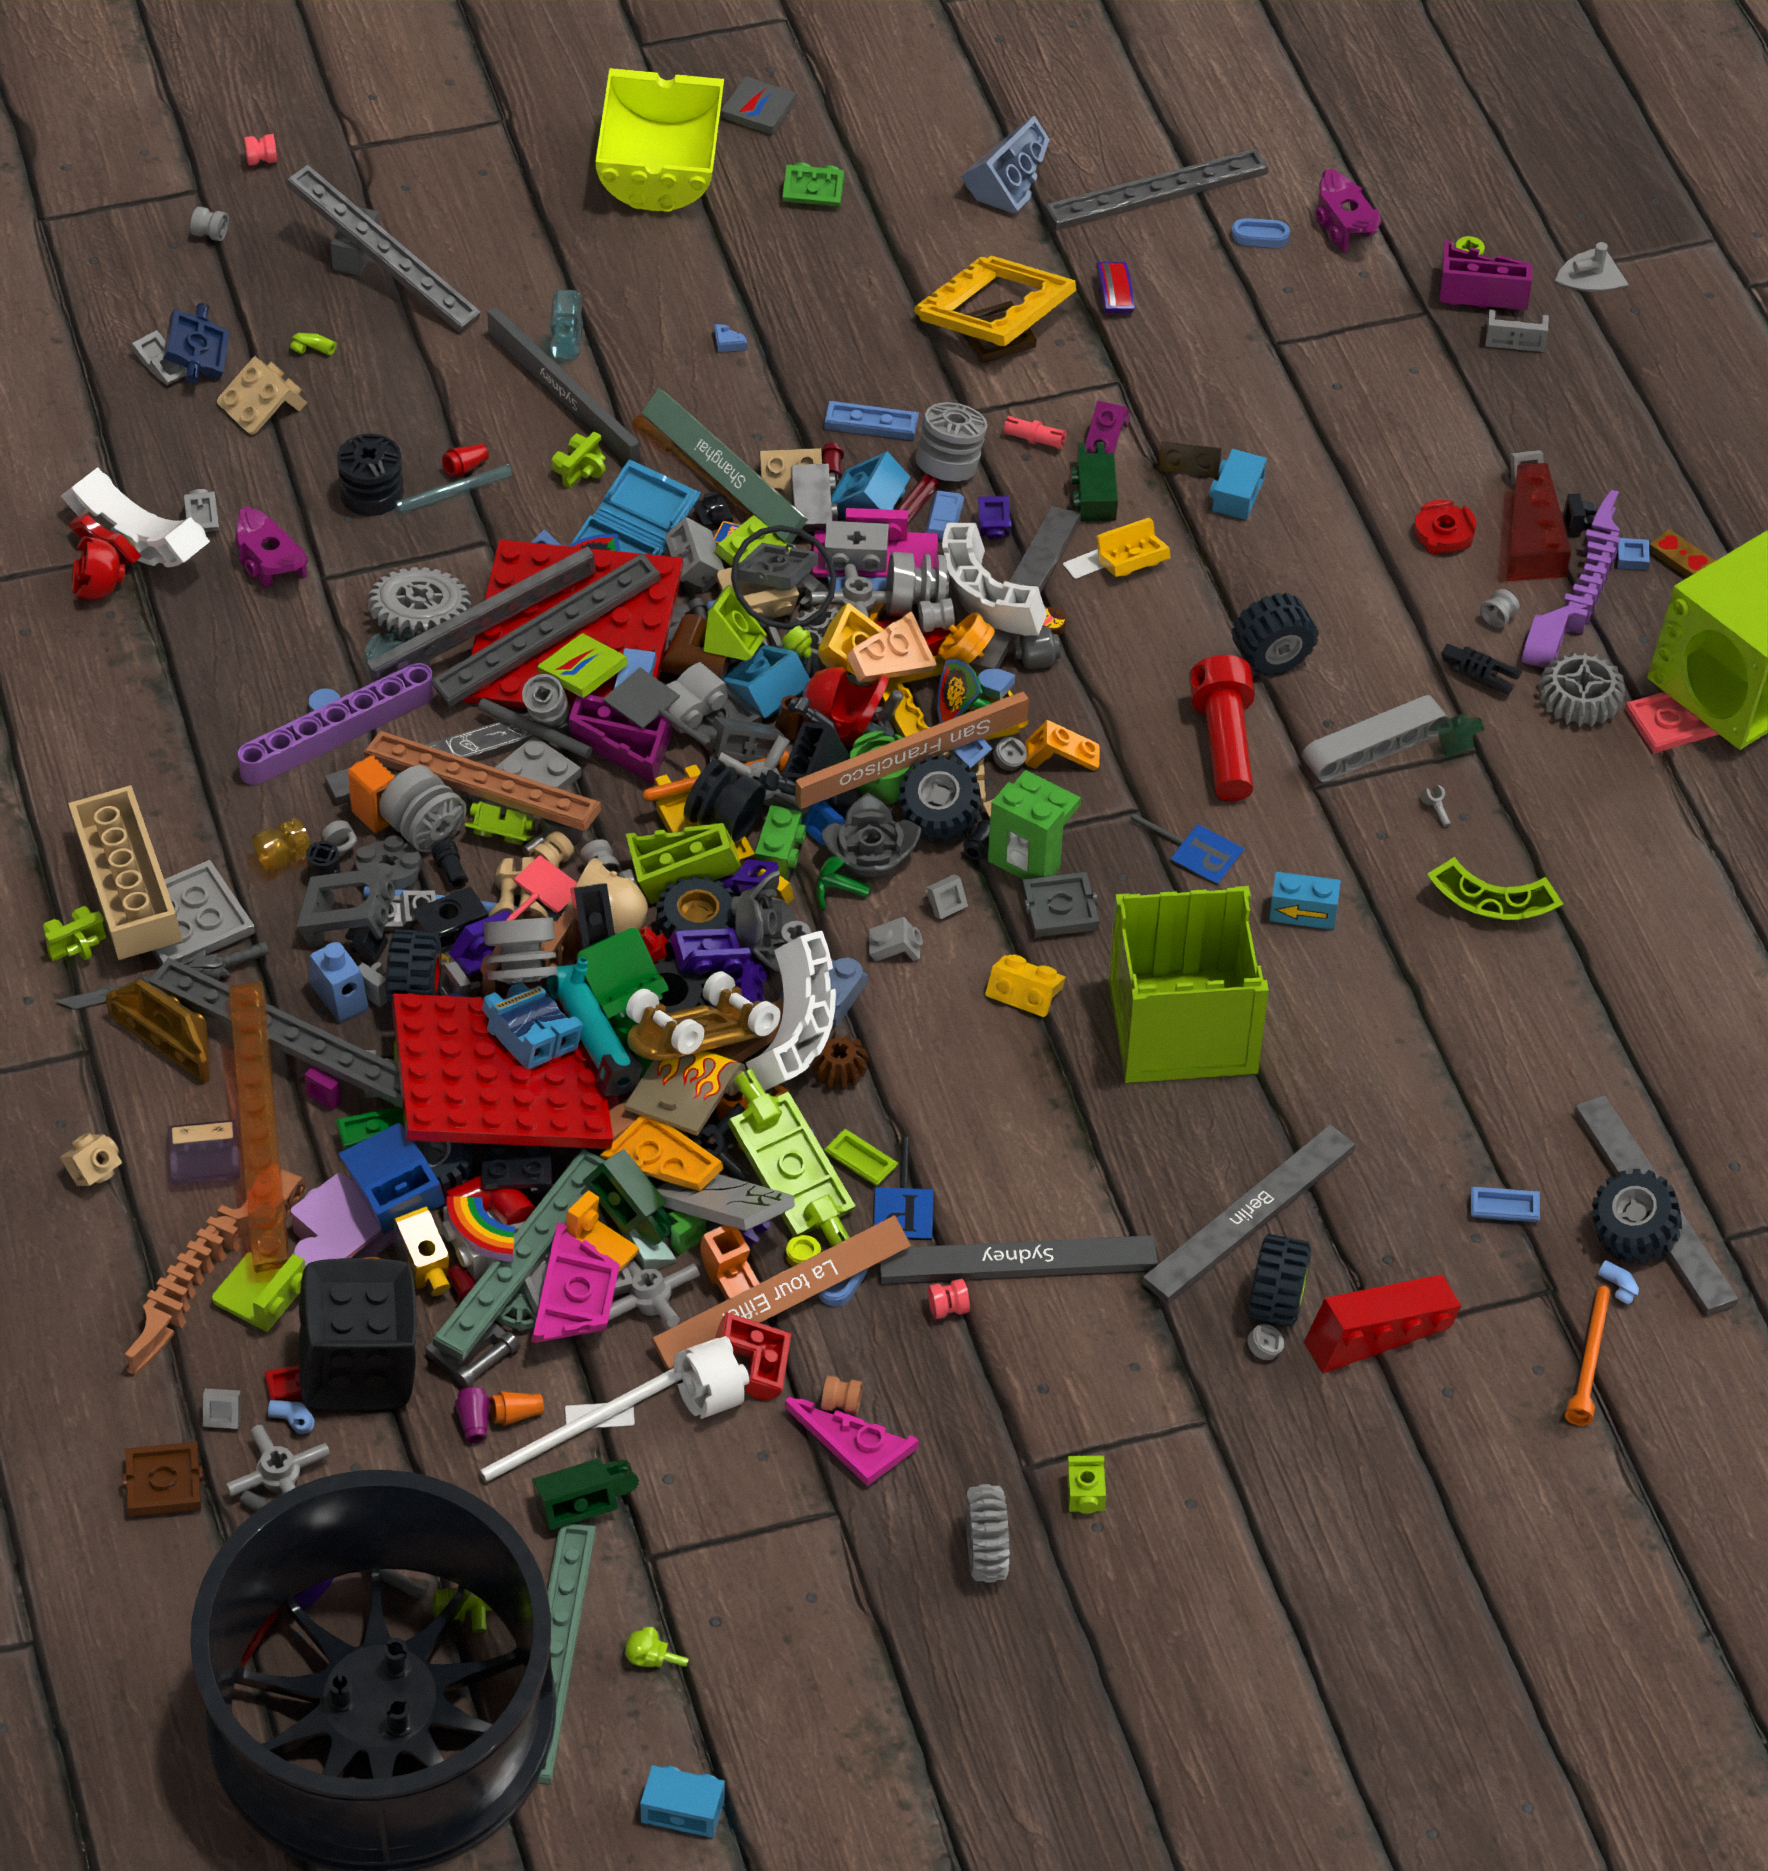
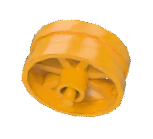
[938,612,995,664]

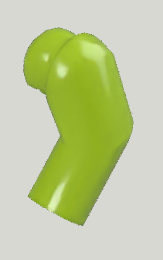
[290,333,337,356]

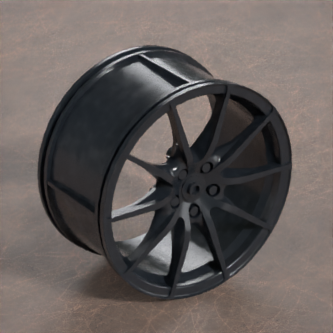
[190,1470,556,1871]

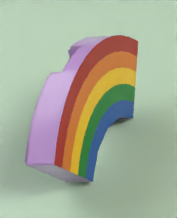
[446,1196,515,1262]

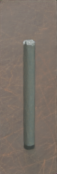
[395,464,512,513]

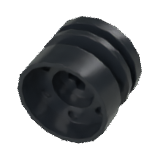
[337,433,404,516]
[683,759,766,844]

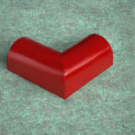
[443,1175,535,1225]
[715,1312,792,1400]

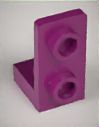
[1085,400,1130,455]

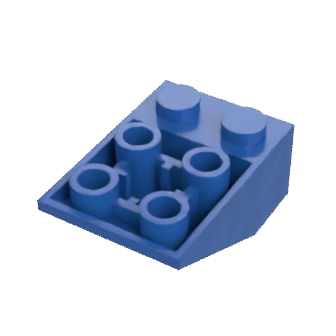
[338,1122,446,1234]

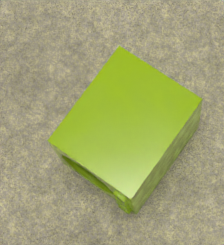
[1647,530,1768,750]

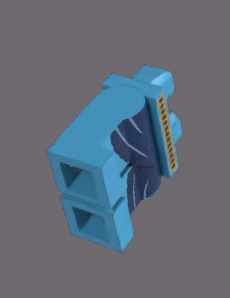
[482,982,583,1070]

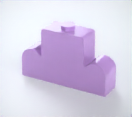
[291,1173,394,1265]

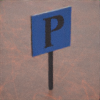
[874,1135,933,1240]

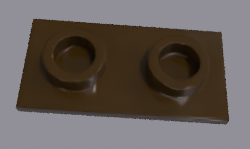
[1158,442,1222,477]

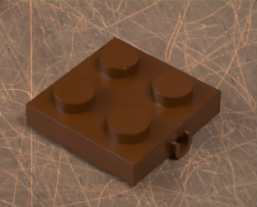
[122,1442,203,1516]

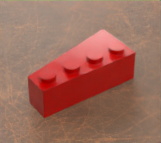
[1304,1274,1461,1374]

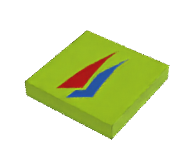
[537,633,628,698]

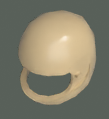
[566,858,648,934]

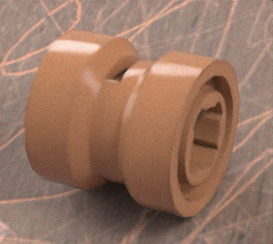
[821,1375,863,1416]

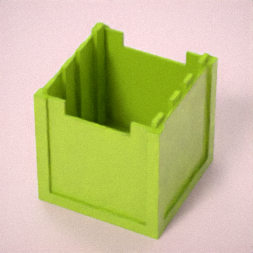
[1108,886,1269,1083]

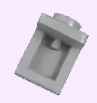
[869,917,923,962]

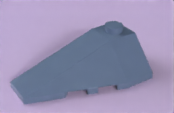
[961,116,1050,213]

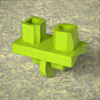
[551,432,606,489]
[43,906,106,962]

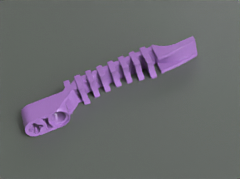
[1522,490,1620,669]

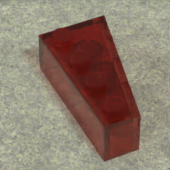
[1506,463,1571,581]

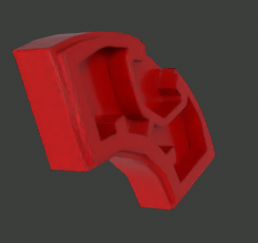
[69,514,141,564]

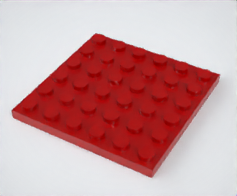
[463,539,684,712]
[392,993,613,1149]

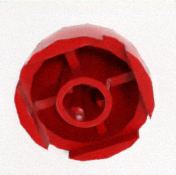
[72,536,125,600]

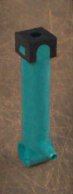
[545,957,643,1096]

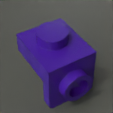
[978,496,1012,539]

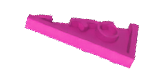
[785,1396,919,1486]

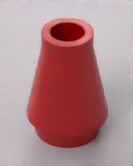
[442,443,489,477]

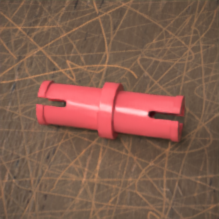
[1003,416,1067,449]

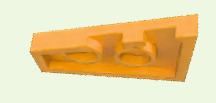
[601,1116,723,1192]

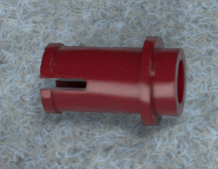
[821,442,844,482]
[446,1264,476,1303]

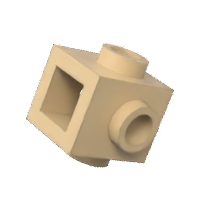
[59,1133,122,1186]

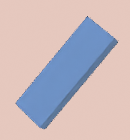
[824,401,919,441]

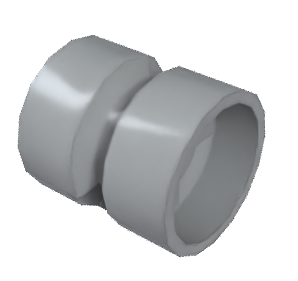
[522,674,570,728]

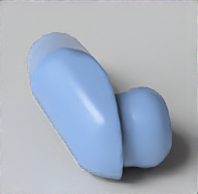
[1598,1260,1639,1304]

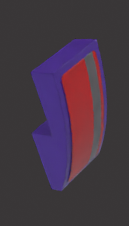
[1096,262,1135,313]

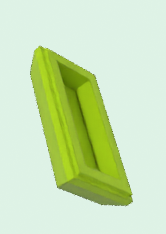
[824,1129,898,1186]

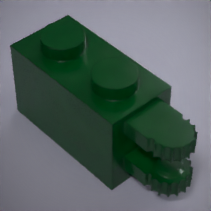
[1071,442,1118,521]
[582,1149,674,1246]
[532,1458,639,1530]

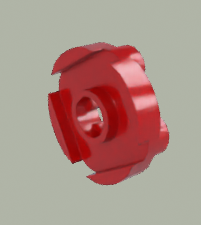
[1414,500,1476,555]

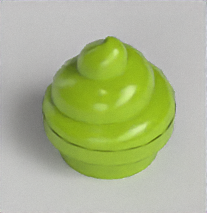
[780,625,812,658]

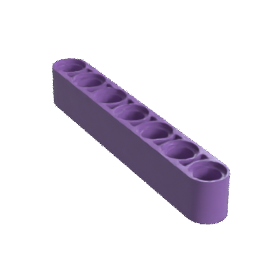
[238,663,434,785]

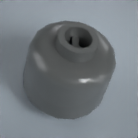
[1013,627,1060,670]

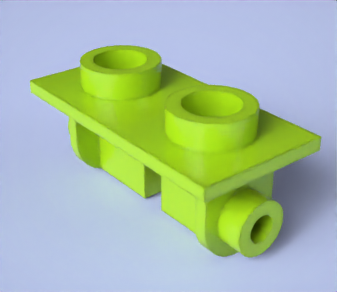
[464,801,536,845]

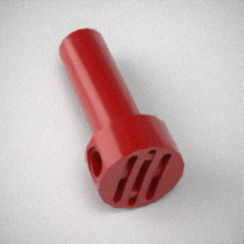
[1189,655,1255,802]

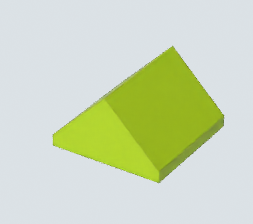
[703,585,767,661]

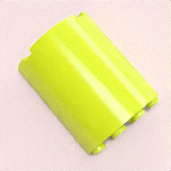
[596,68,724,212]

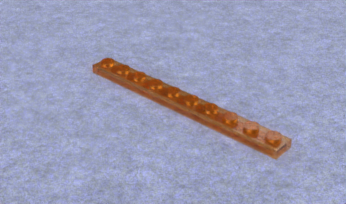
[229,981,289,1273]

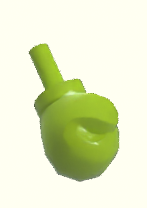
[625,1627,689,1668]

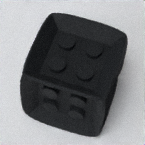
[298,1258,417,1410]

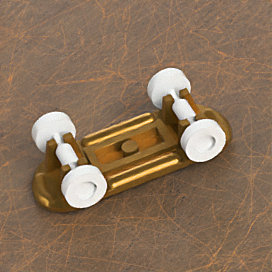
[626,971,780,1060]

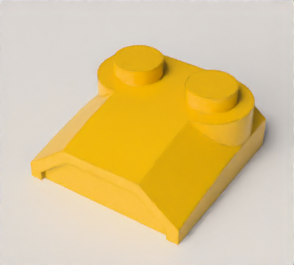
[818,603,884,684]

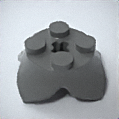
[821,793,921,878]
[731,871,799,973]

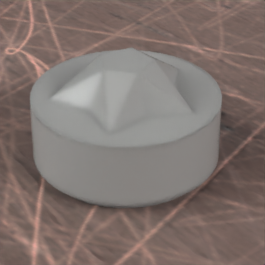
[993,737,1027,771]
[1247,1324,1284,1360]

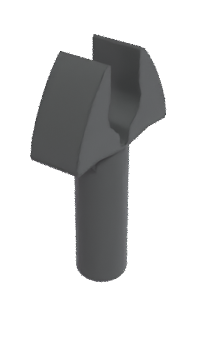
[867,690,903,737]

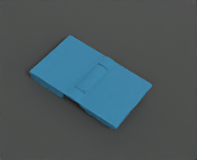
[571,459,701,556]

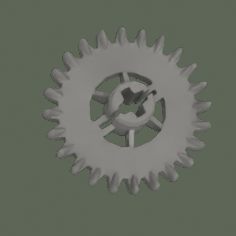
[368,567,471,638]

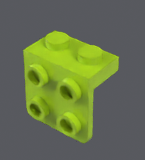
[212,1252,306,1332]

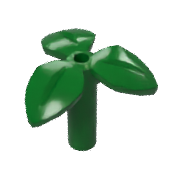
[815,856,870,910]

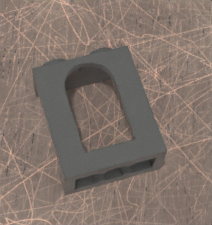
[297,868,395,948]

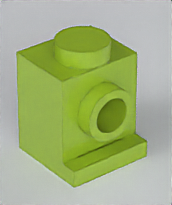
[1067,1456,1106,1514]

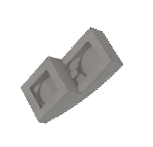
[131,330,187,386]

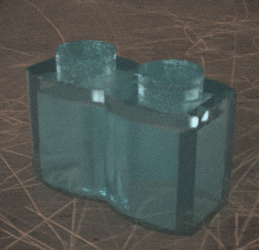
[550,290,583,359]

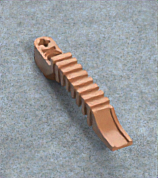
[124,1165,306,1375]

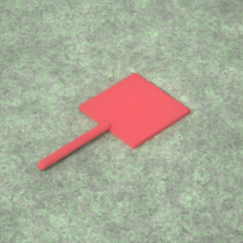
[506,855,577,921]

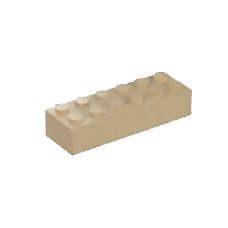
[68,785,183,960]

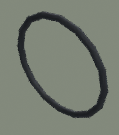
[731,525,837,630]

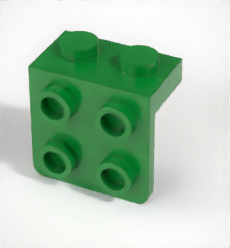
[577,927,669,1020]

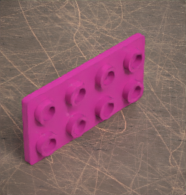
[813,508,938,578]

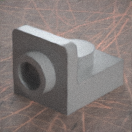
[184,489,219,532]

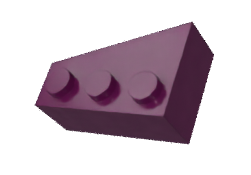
[1439,240,1532,311]
[569,694,672,785]

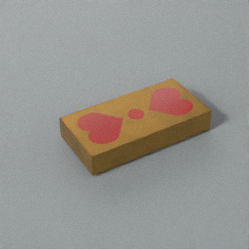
[1649,529,1716,578]

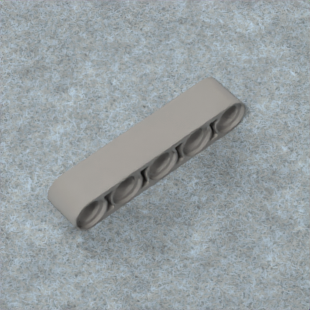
[1302,695,1450,782]

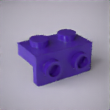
[670,928,751,974]

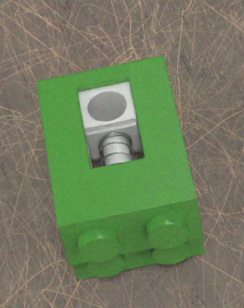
[988,770,1081,879]

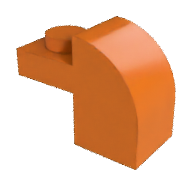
[700,1225,760,1300]

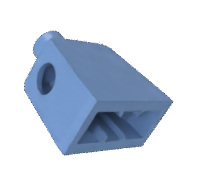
[308,942,369,1024]

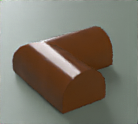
[661,614,731,681]

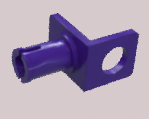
[713,859,779,896]

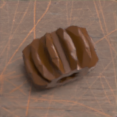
[811,1032,868,1090]

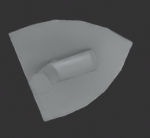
[1554,242,1629,292]

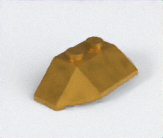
[105,979,210,1084]

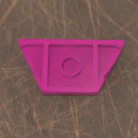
[531,1222,620,1343]

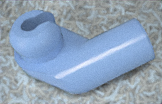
[268,1400,314,1434]

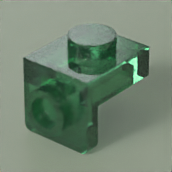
[1436,714,1484,757]

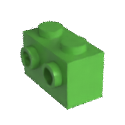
[755,805,807,881]

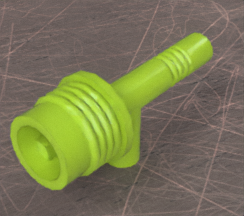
[433,1587,492,1633]

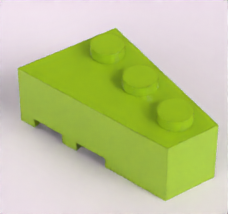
[626,823,741,904]

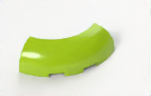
[1427,857,1564,920]

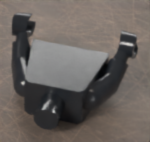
[759,697,850,796]

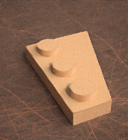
[846,611,937,682]

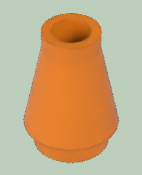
[489,1391,544,1426]

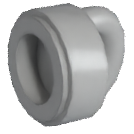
[320,820,357,854]

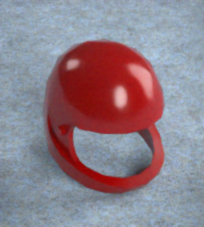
[802,667,889,747]

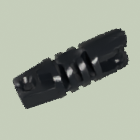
[1441,643,1522,696]

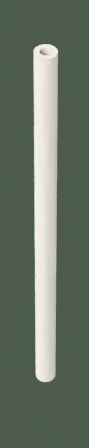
[479,1368,682,1483]

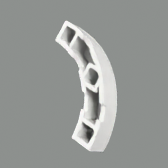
[61,467,210,567]
[942,523,1047,636]
[746,931,836,1091]

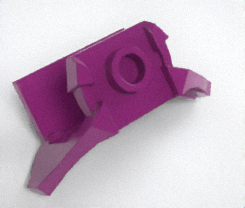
[1315,168,1381,253]
[235,506,308,588]

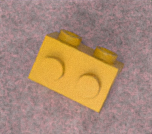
[1096,517,1171,577]
[985,955,1066,1017]

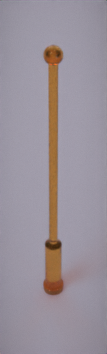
[633,414,758,518]

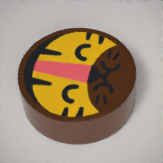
[1042,607,1066,636]

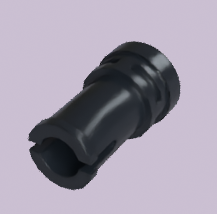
[431,840,468,890]

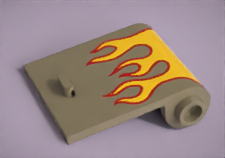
[624,1050,747,1136]

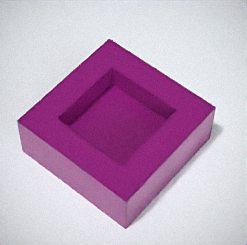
[304,1066,342,1110]

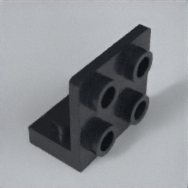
[482,1144,552,1205]

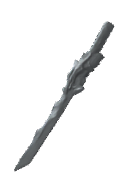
[57,942,269,1010]

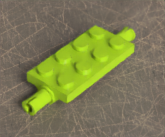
[728,1069,856,1247]

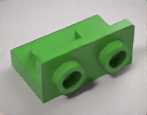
[782,162,845,207]

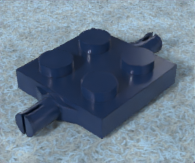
[163,303,230,384]

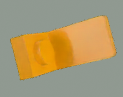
[1025,720,1100,771]
[565,1190,639,1272]

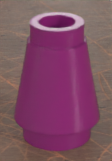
[455,1387,490,1443]

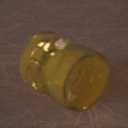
[252,817,311,873]

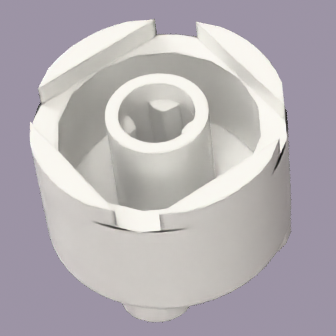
[673,1336,749,1419]

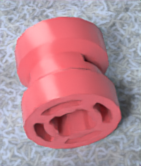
[244,134,277,166]
[927,1279,970,1320]

